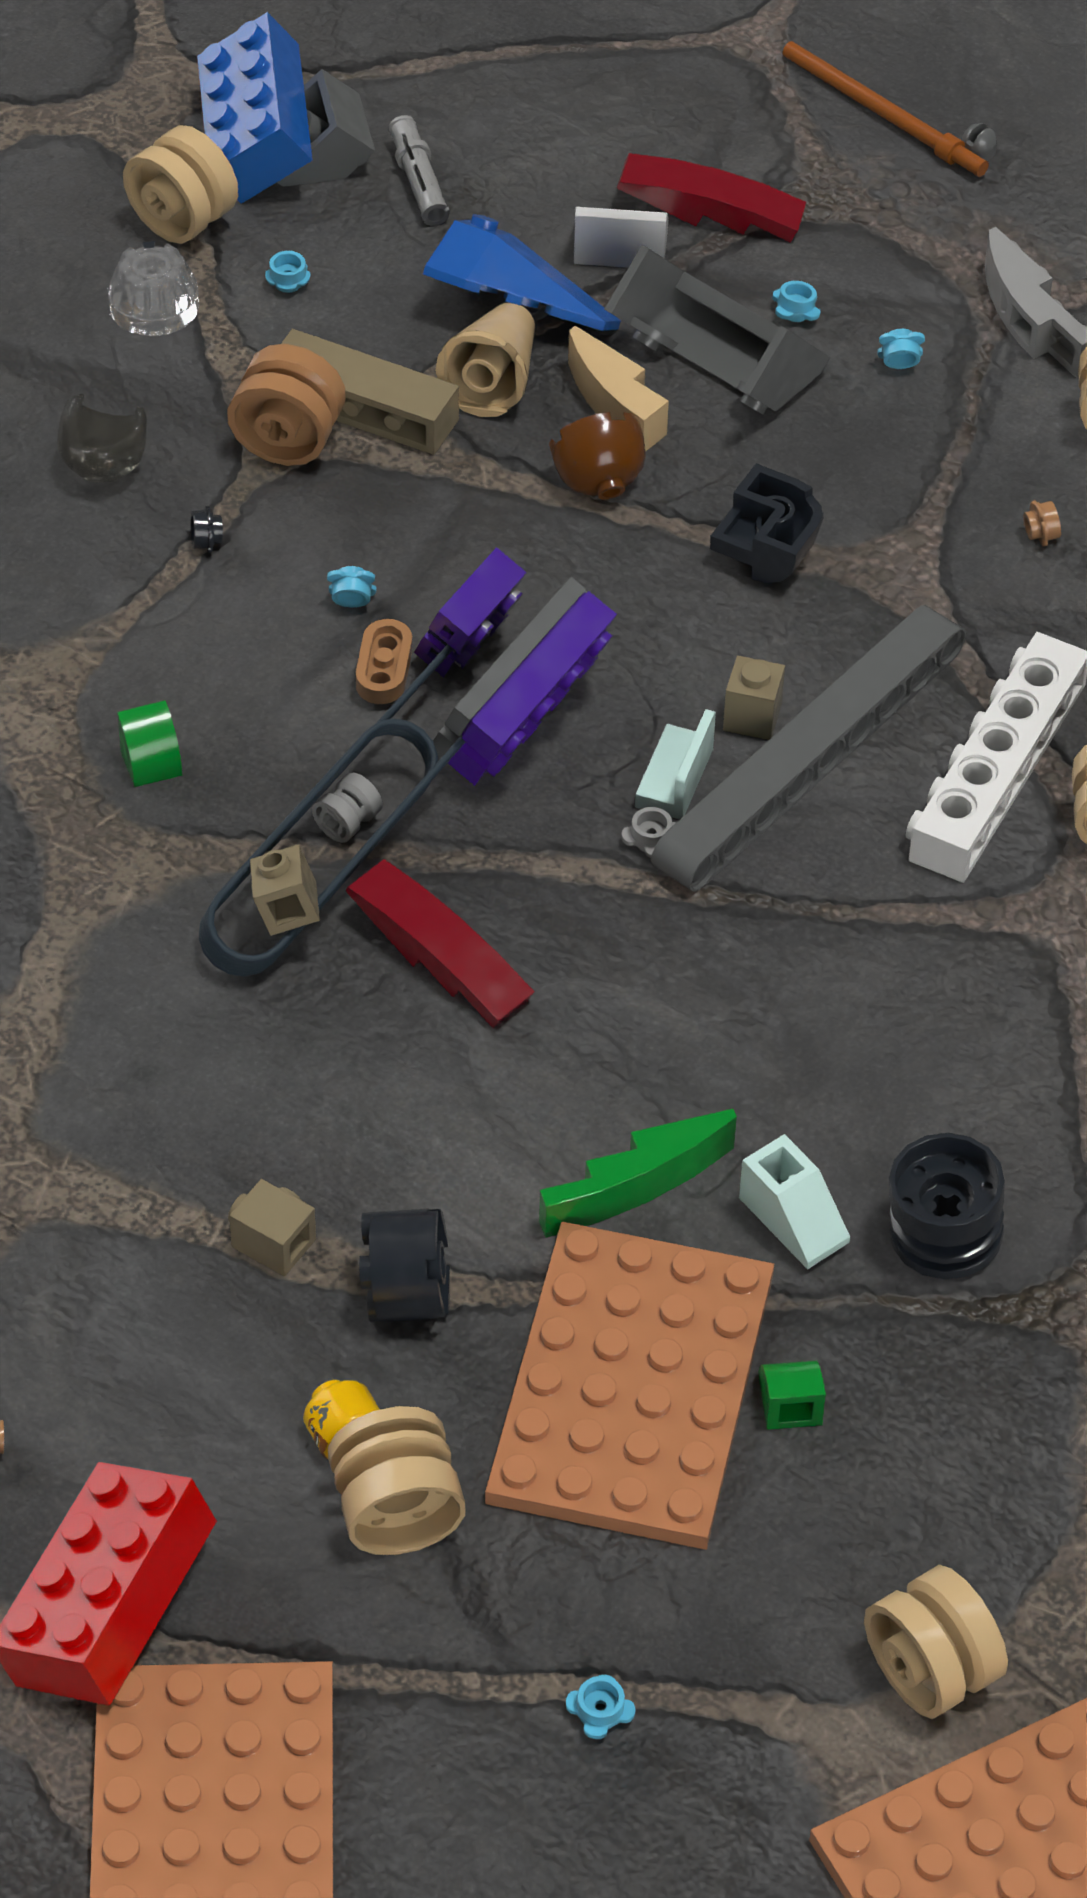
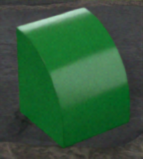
[117,700,183,788]
[758,1360,826,1430]

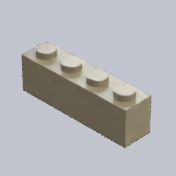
[281,329,459,455]

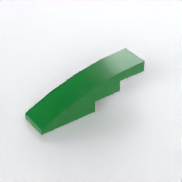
[539,1109,737,1238]

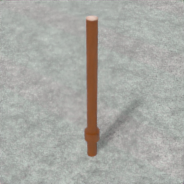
[782,41,989,177]

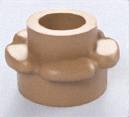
[1023,500,1061,546]

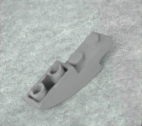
[985,227,1087,378]

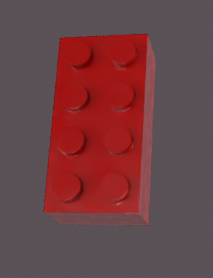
[0,1462,217,1706]

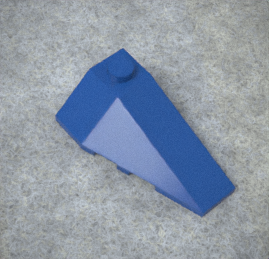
[423,214,621,331]

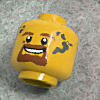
[303,1380,380,1460]

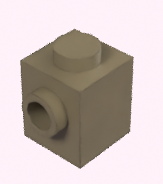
[723,655,785,740]
[250,844,320,936]
[228,1179,316,1277]

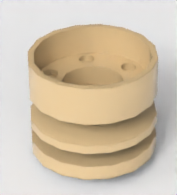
[328,1406,465,1555]

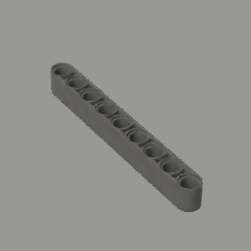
[651,605,966,892]

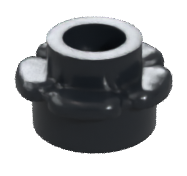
[190,506,223,553]

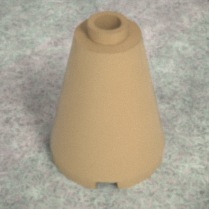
[435,302,535,417]

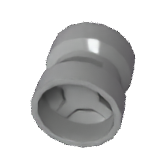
[312,772,383,843]

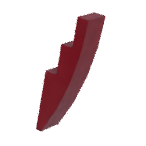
[616,153,806,242]
[345,859,535,1028]

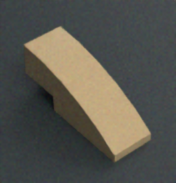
[568,326,669,451]

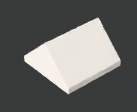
[574,207,668,268]

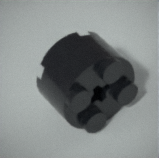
[359,1208,450,1322]

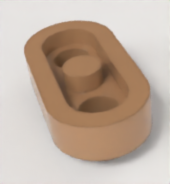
[356,619,412,704]

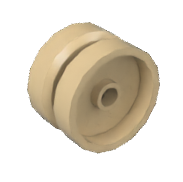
[123,125,238,244]
[864,1565,1008,1719]

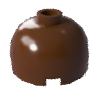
[549,412,646,500]

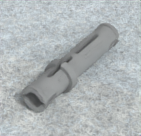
[388,115,450,226]

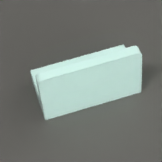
[635,709,716,819]

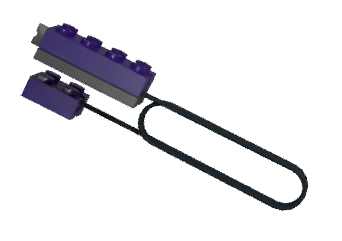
[198,547,617,977]

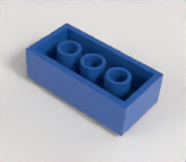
[197,12,313,204]

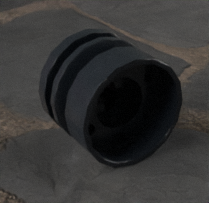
[889,1133,1005,1280]

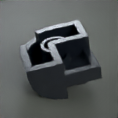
[710,463,824,583]

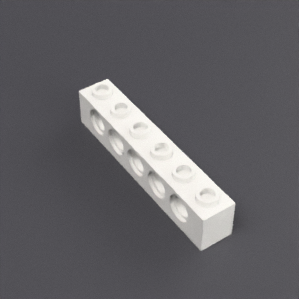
[905,632,1087,883]

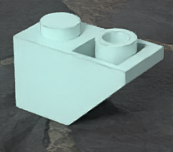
[739,1134,850,1269]

